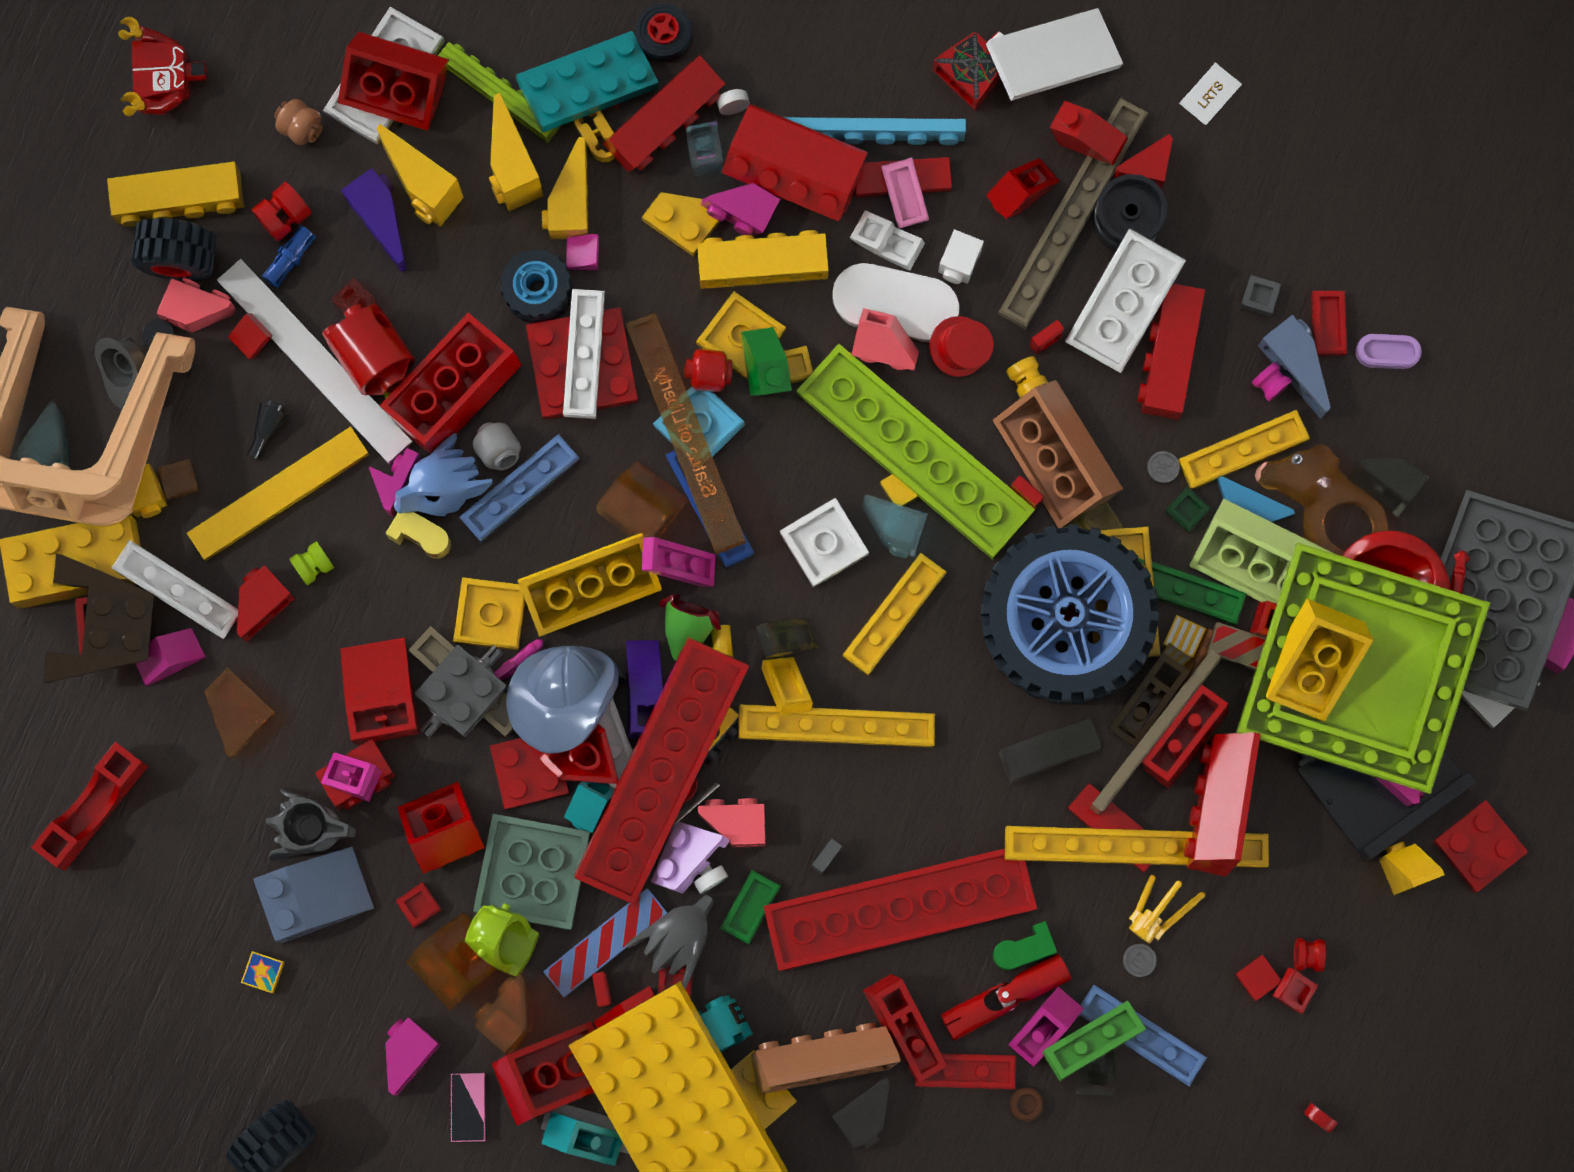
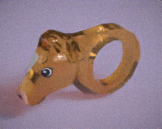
[1255,444,1388,556]

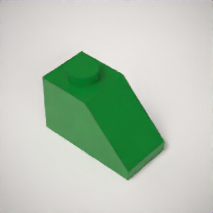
[741,327,792,396]

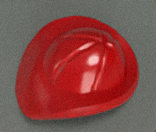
[1343,530,1451,590]

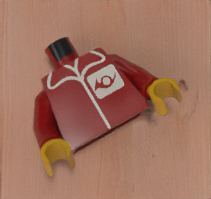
[118,17,207,116]

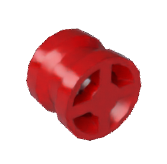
[1294,938,1326,972]

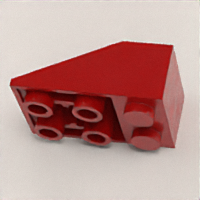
[340,637,421,745]

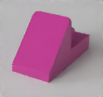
[369,448,421,518]

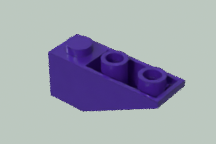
[626,640,663,738]

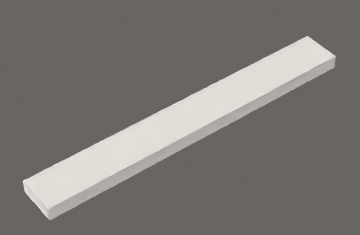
[217,259,414,465]

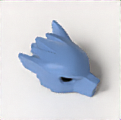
[394,433,493,516]

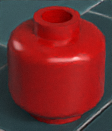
[684,349,732,392]

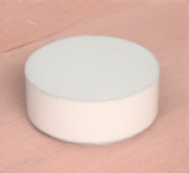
[717,89,750,115]

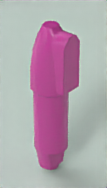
[494,639,544,681]

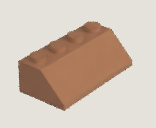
[993,380,1123,528]
[751,1023,900,1095]

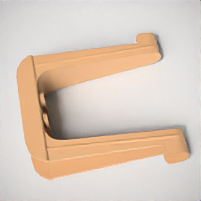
[0,307,195,526]

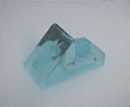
[686,121,725,176]

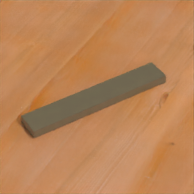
[1089,649,1221,815]

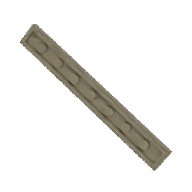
[998,98,1148,330]

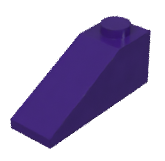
[341,168,407,272]

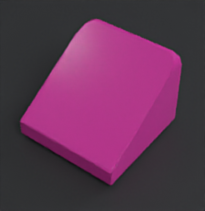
[566,234,599,271]

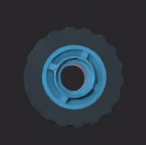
[500,249,573,323]

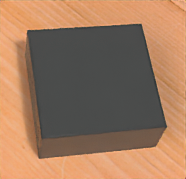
[1240,275,1281,317]
[811,838,842,875]

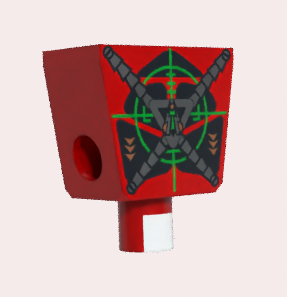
[932,31,1003,111]

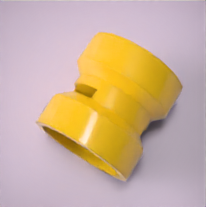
[1006,356,1048,398]

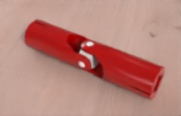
[940,953,1071,1041]

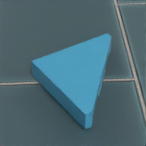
[1216,476,1295,523]

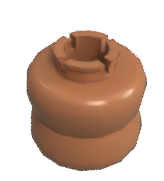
[274,99,322,145]

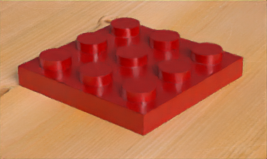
[526,307,638,420]

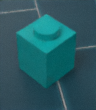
[564,781,615,833]

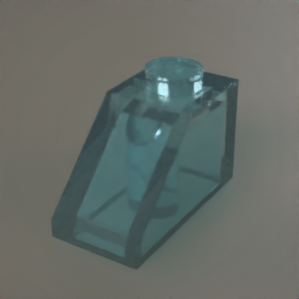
[13,401,71,466]
[863,494,928,558]

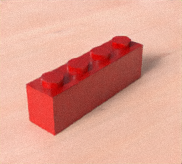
[602,55,725,172]
[1137,284,1205,420]

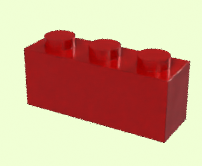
[1142,685,1229,789]

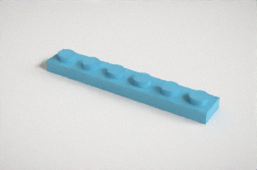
[783,117,966,145]

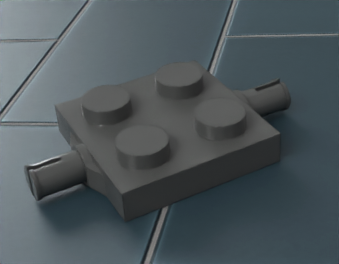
[414,644,508,738]

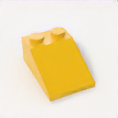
[489,93,544,212]
[376,124,464,227]
[1266,599,1374,722]

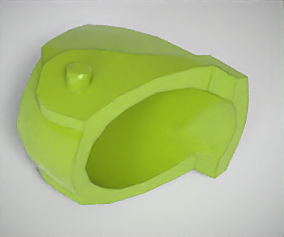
[465,903,539,977]

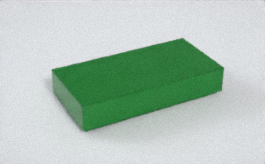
[720,870,781,945]

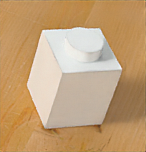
[938,229,984,284]

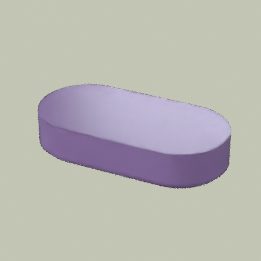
[1355,334,1422,369]

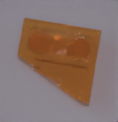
[204,667,276,759]

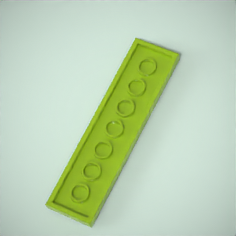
[796,344,1035,560]

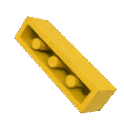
[107,161,244,227]
[697,230,828,289]

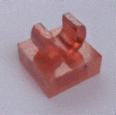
[331,277,377,314]

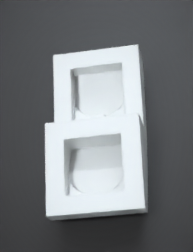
[850,211,925,271]

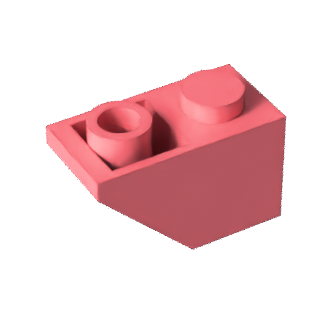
[156,278,236,333]
[851,308,919,371]
[698,798,765,848]

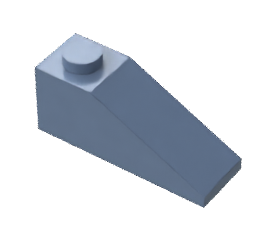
[1258,315,1331,419]

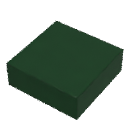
[1164,486,1211,533]

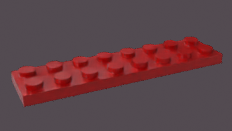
[574,637,749,905]
[763,849,1037,972]

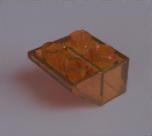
[474,975,532,1054]

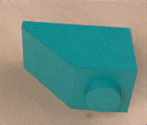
[541,1111,622,1166]

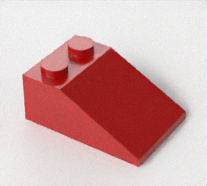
[491,1021,595,1126]

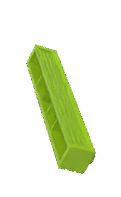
[438,42,560,143]

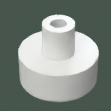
[693,864,728,894]

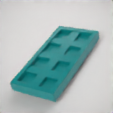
[516,31,659,133]

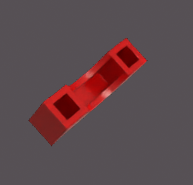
[31,742,149,871]

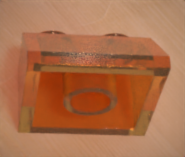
[596,461,688,538]
[406,912,498,1011]

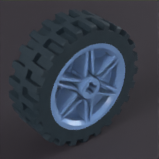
[981,524,1159,705]

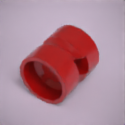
[251,181,312,242]

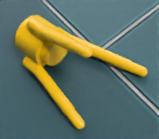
[1129,875,1205,944]

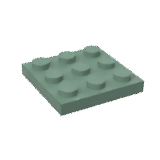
[473,814,591,931]

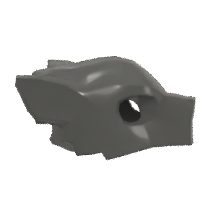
[266,788,356,860]
[626,894,714,989]

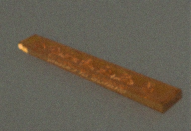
[626,313,746,555]

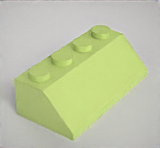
[1189,498,1334,604]

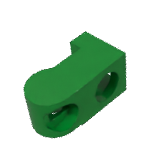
[992,921,1057,970]

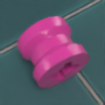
[1252,362,1293,402]

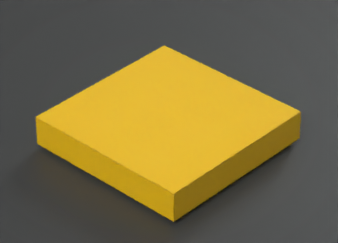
[696,291,786,380]
[453,577,526,651]

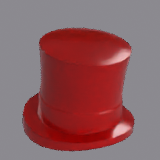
[929,316,994,377]

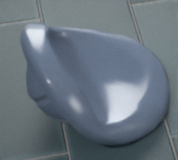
[506,646,619,753]

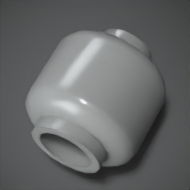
[473,422,521,471]

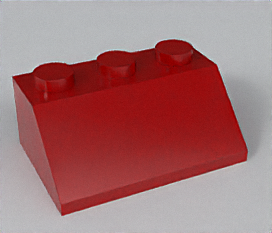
[338,32,449,131]

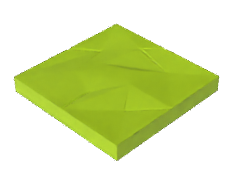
[1236,542,1490,794]

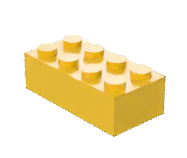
[0,515,141,609]

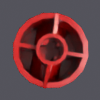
[322,303,415,395]

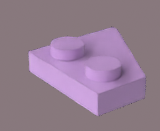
[651,822,730,894]

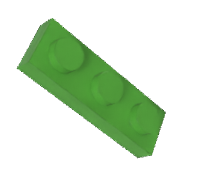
[1042,1001,1146,1081]

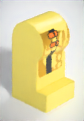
[385,512,451,559]

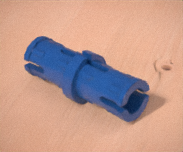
[262,225,316,288]

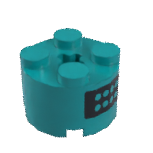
[698,995,753,1053]

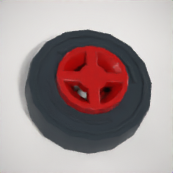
[635,3,692,61]

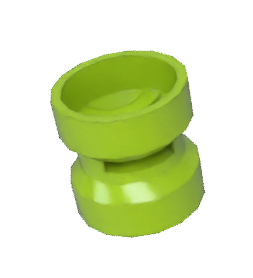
[289,541,334,586]

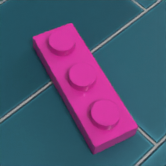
[642,537,716,587]

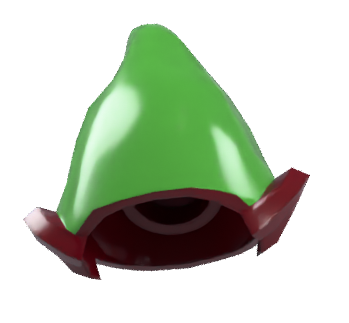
[659,594,721,661]

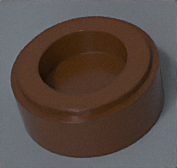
[1009,1088,1044,1122]

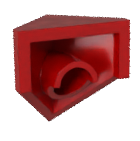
[540,723,619,784]

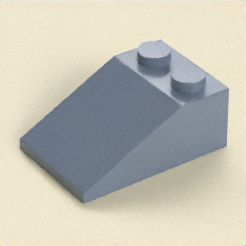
[253,847,375,944]

